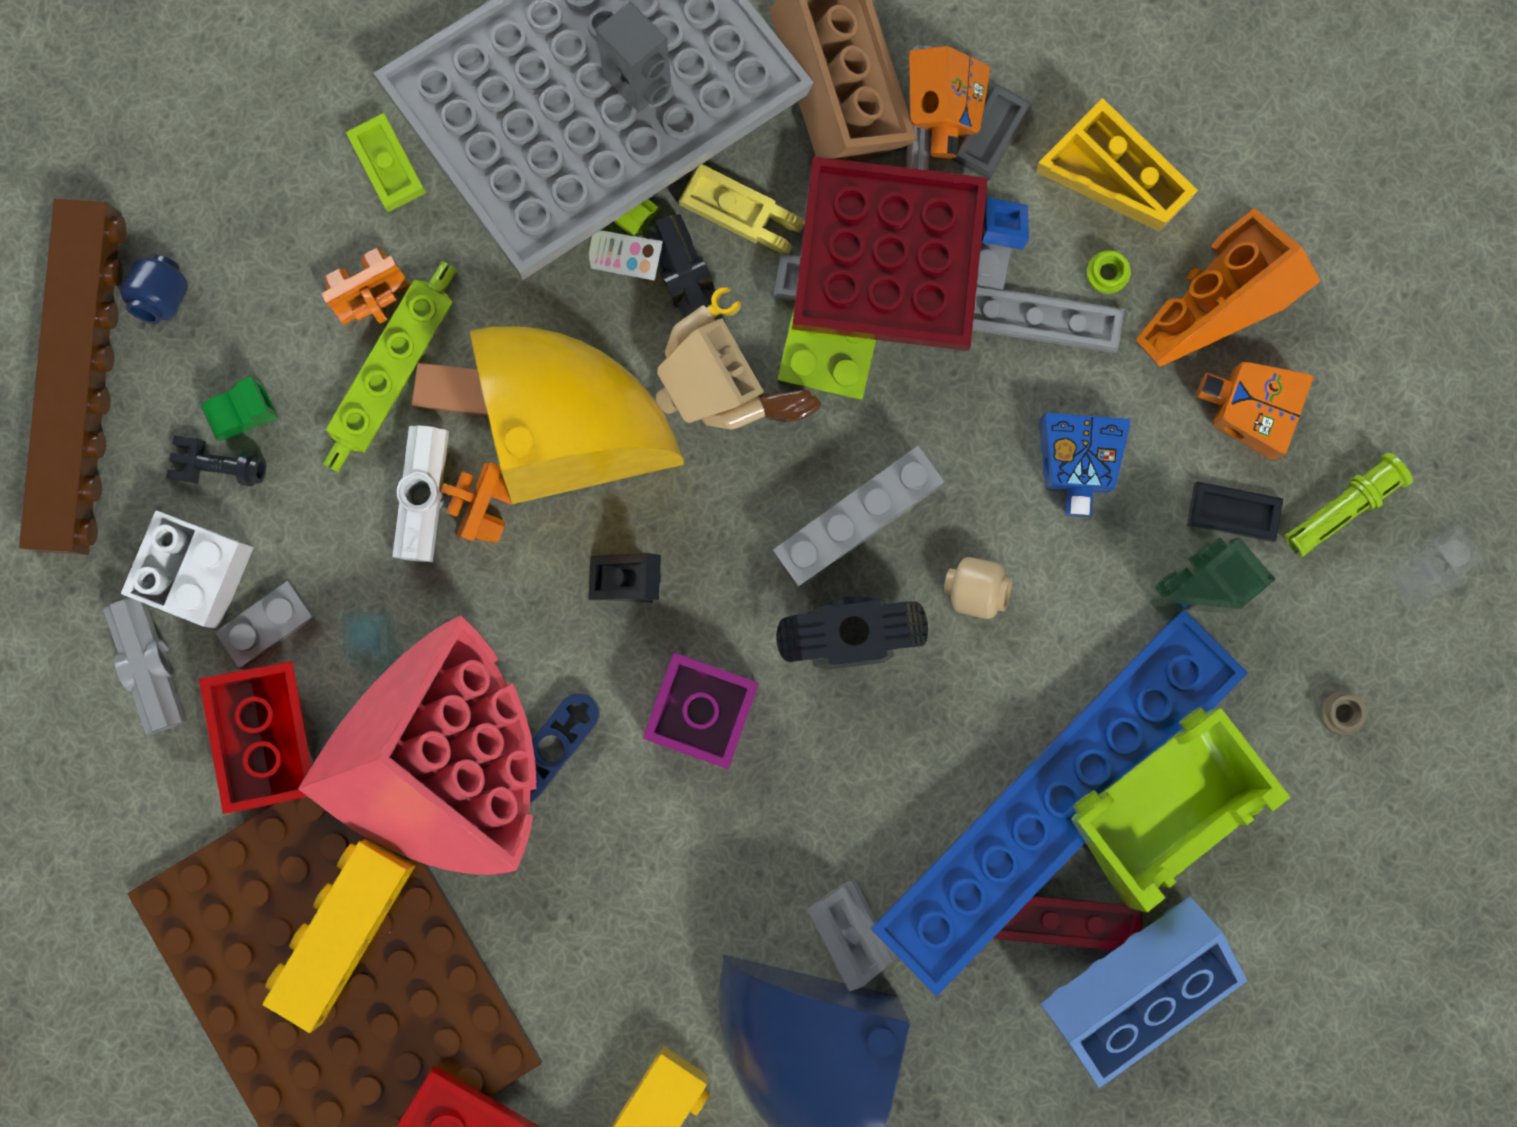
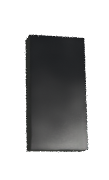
[1187,481,1284,542]

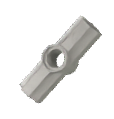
[103,598,187,735]

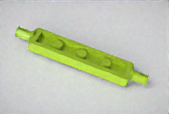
[322,261,457,473]

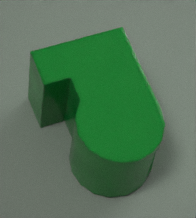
[201,376,279,441]

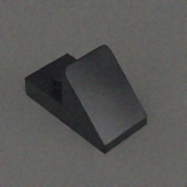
[588,553,661,603]

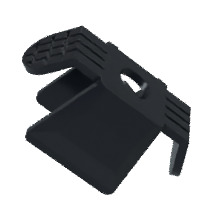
[776,596,928,670]

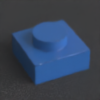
[981,197,1029,250]

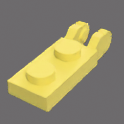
[679,164,805,255]

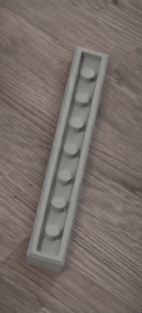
[773,254,1124,354]

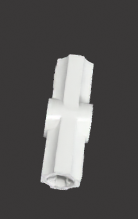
[392,425,449,562]

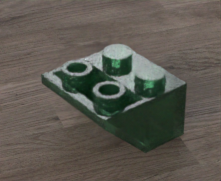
[1150,537,1276,613]

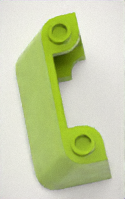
[1071,707,1291,912]

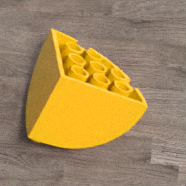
[470,326,684,504]

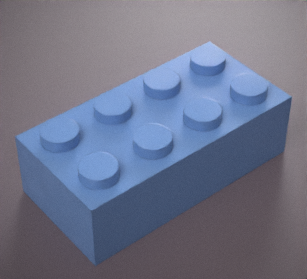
[1041,896,1247,1088]

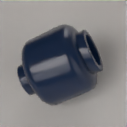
[120,255,188,324]

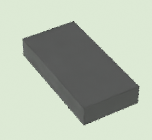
[952,84,1032,181]

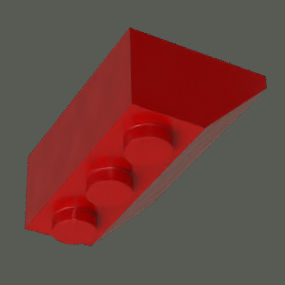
[199,661,312,814]

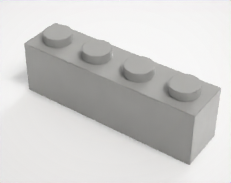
[772,446,945,589]

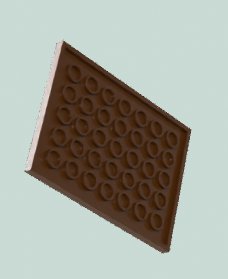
[127,797,542,1127]

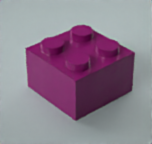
[642,652,759,769]

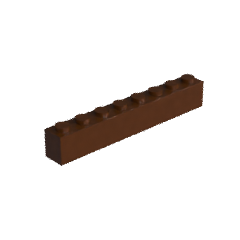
[19,199,127,555]

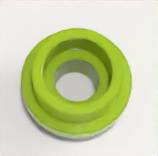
[1086,250,1131,294]

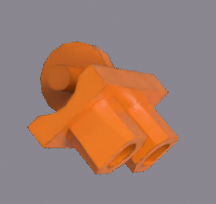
[321,248,410,325]
[440,462,512,543]

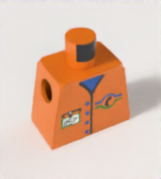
[909,46,990,158]
[1196,362,1314,460]

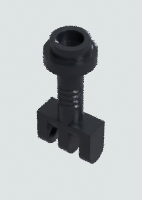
[165,436,266,486]

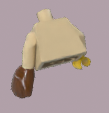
[656,287,821,430]

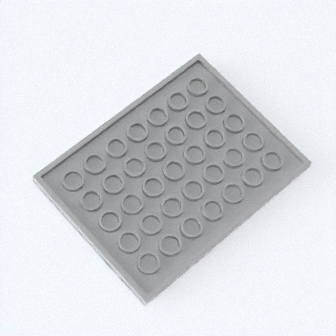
[373,0,814,281]

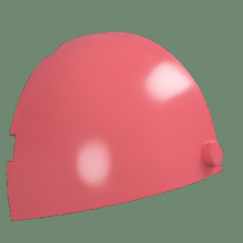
[298,616,536,875]

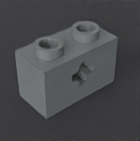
[595,1,672,113]

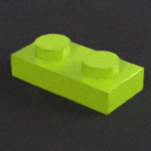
[345,113,427,212]

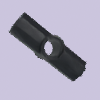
[646,214,727,325]

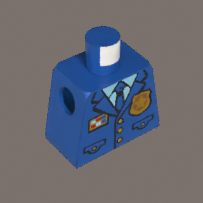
[1039,413,1130,517]

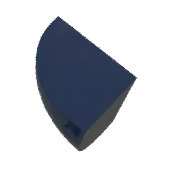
[719,955,910,1127]

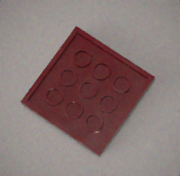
[792,156,988,351]

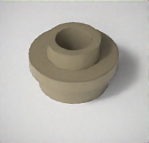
[1320,691,1367,735]

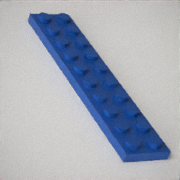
[870,610,1248,996]

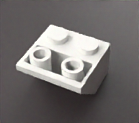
[121,510,254,629]

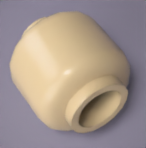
[944,557,1013,619]

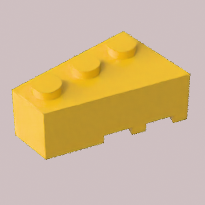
[1036,98,1198,231]

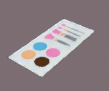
[589,230,663,281]

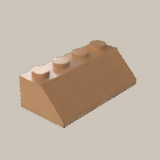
[769,0,917,162]

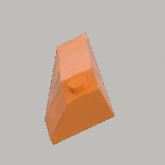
[1135,208,1321,367]

